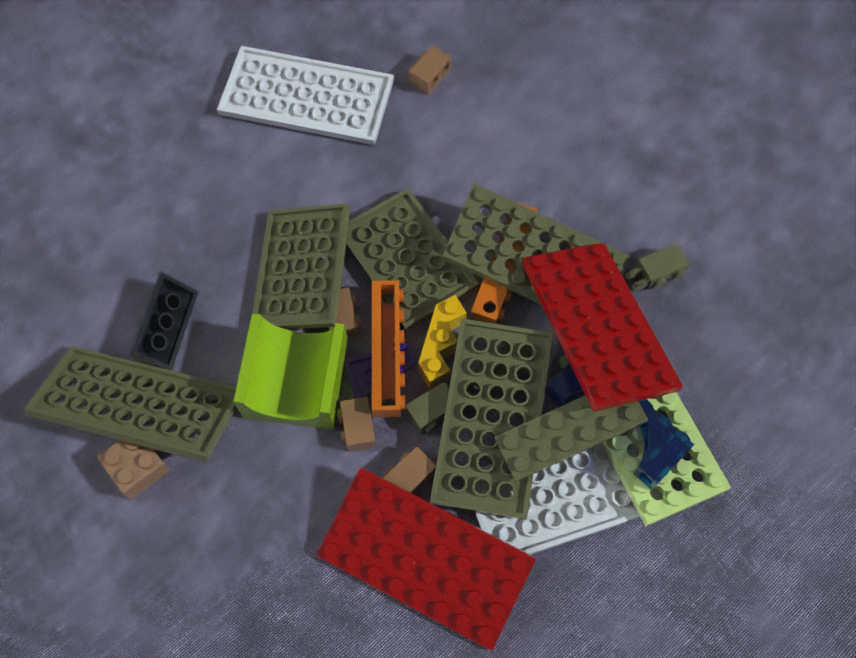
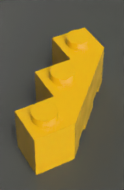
[419,295,467,390]

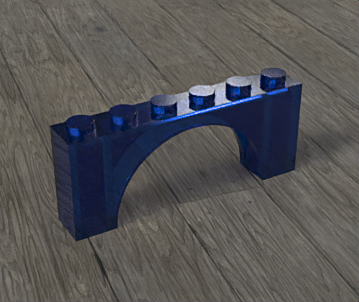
[545,363,695,491]

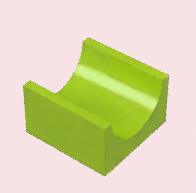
[234,313,349,430]

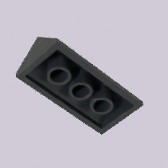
[130,272,199,371]

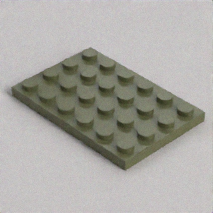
[346,188,479,331]
[252,203,350,329]

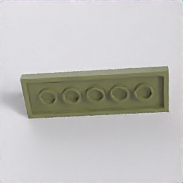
[495,395,648,483]

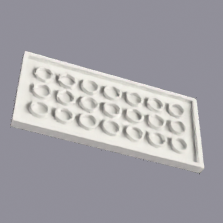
[217,46,394,145]
[463,425,662,555]

